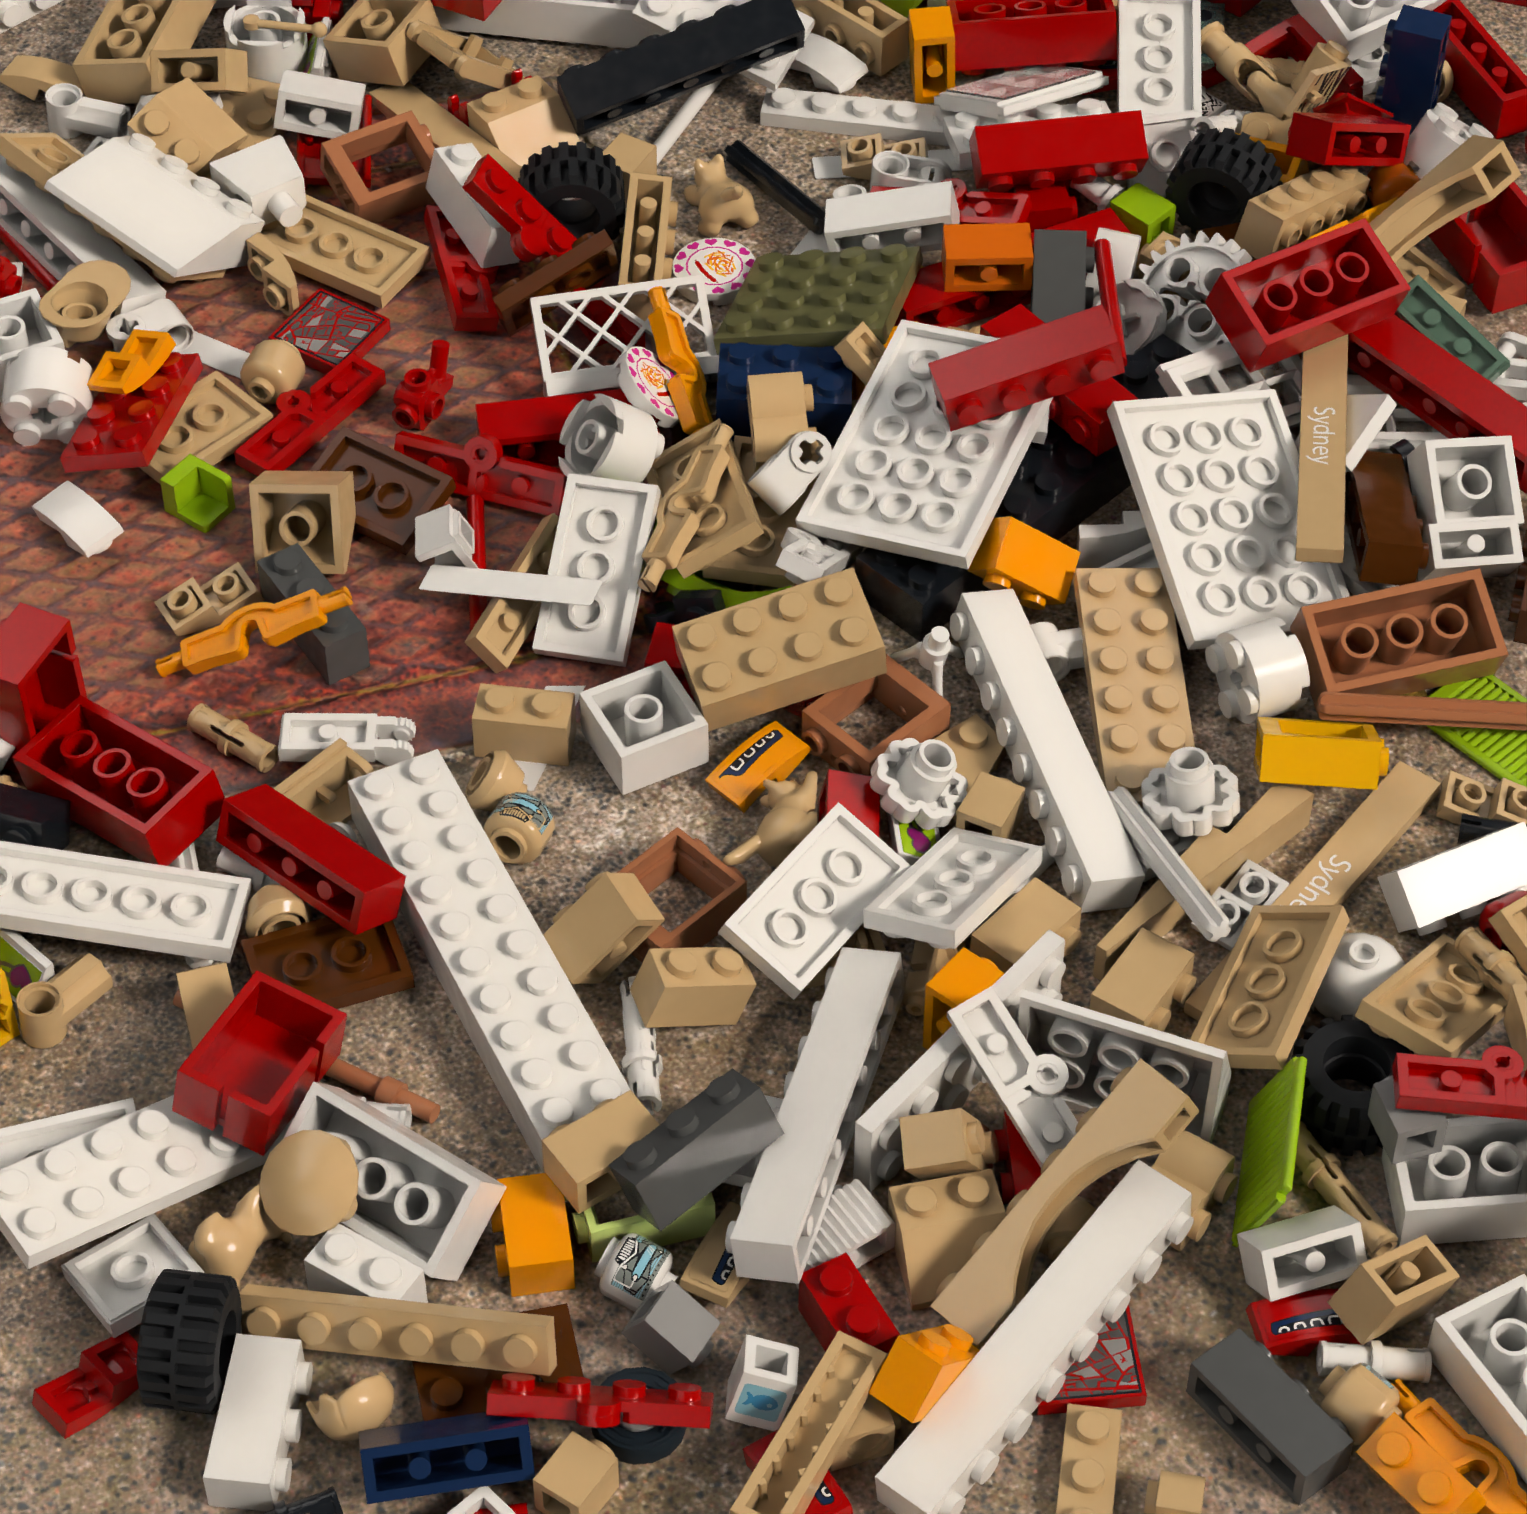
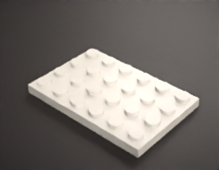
[795,319,1053,569]
[1107,389,1350,650]

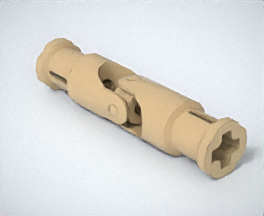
[1201,21,1311,121]

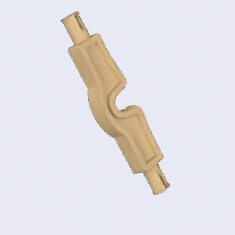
[637,423,734,592]

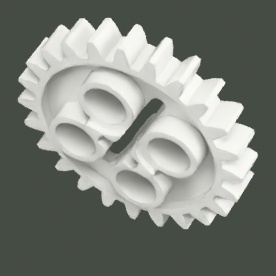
[1134,231,1253,353]

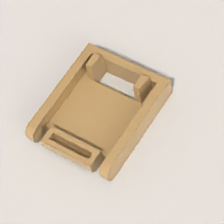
[406,20,525,89]

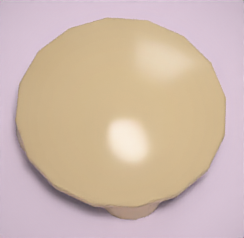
[260,1130,359,1236]

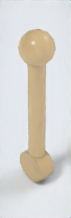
[243,14,327,38]

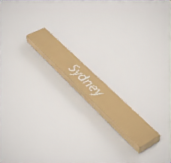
[1295,334,1348,563]
[1184,761,1441,1021]

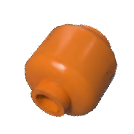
[1365,163,1420,208]

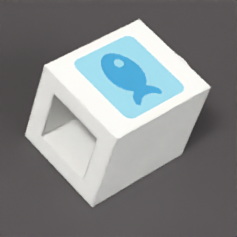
[725,1334,799,1431]

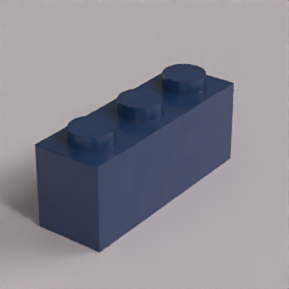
[1374,5,1452,135]
[358,1412,535,1504]

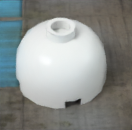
[1311,933,1405,1021]

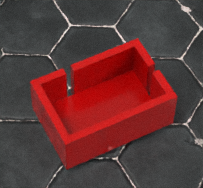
[1428,182,1527,314]
[0,602,88,774]
[172,970,347,1156]

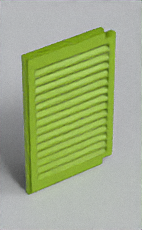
[1426,675,1527,787]
[1231,1056,1307,1248]

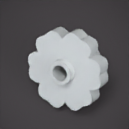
[870,738,968,830]
[1141,747,1240,837]

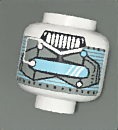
[594,1233,678,1312]

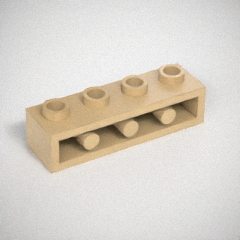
[792,0,909,77]
[1234,165,1370,259]
[616,172,678,321]

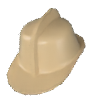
[39,260,131,348]

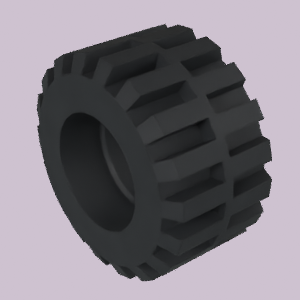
[1165,128,1283,235]
[518,141,625,240]
[1291,1014,1414,1156]
[137,1269,242,1415]

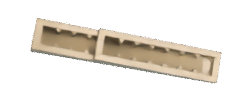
[369,82,522,182]
[1093,783,1314,981]
[730,1331,888,1514]

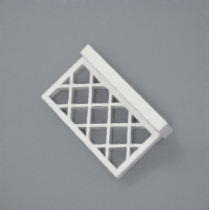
[529,274,719,397]

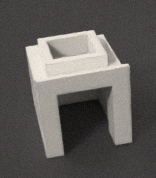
[415,504,478,568]

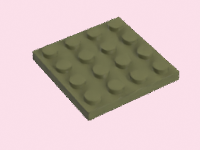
[713,244,923,355]

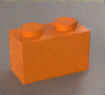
[941,223,1034,292]

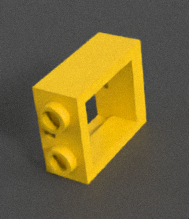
[1254,717,1389,790]

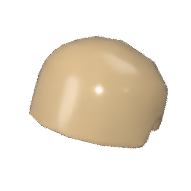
[306,1371,394,1442]

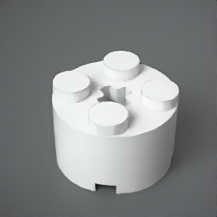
[223,0,309,83]
[1404,103,1494,179]
[0,346,94,446]
[558,393,665,483]
[1205,617,1310,724]

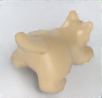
[683,154,759,237]
[723,771,818,867]
[187,1183,293,1290]

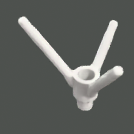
[888,626,964,697]

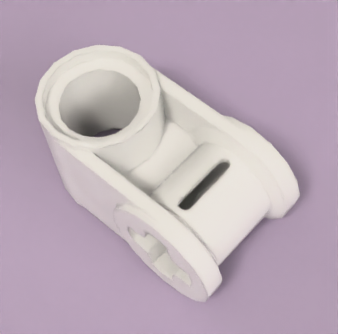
[869,151,952,192]
[106,298,195,353]
[746,431,832,516]

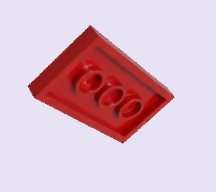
[60,352,203,473]

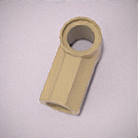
[16,953,113,1049]

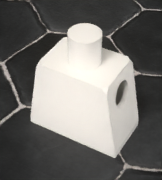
[209,135,307,227]

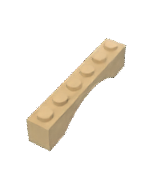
[1369,135,1521,263]
[930,1058,1200,1350]

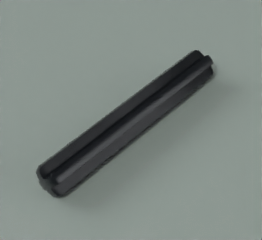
[724,140,825,235]

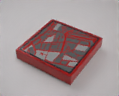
[268,288,391,374]
[1036,1304,1147,1415]

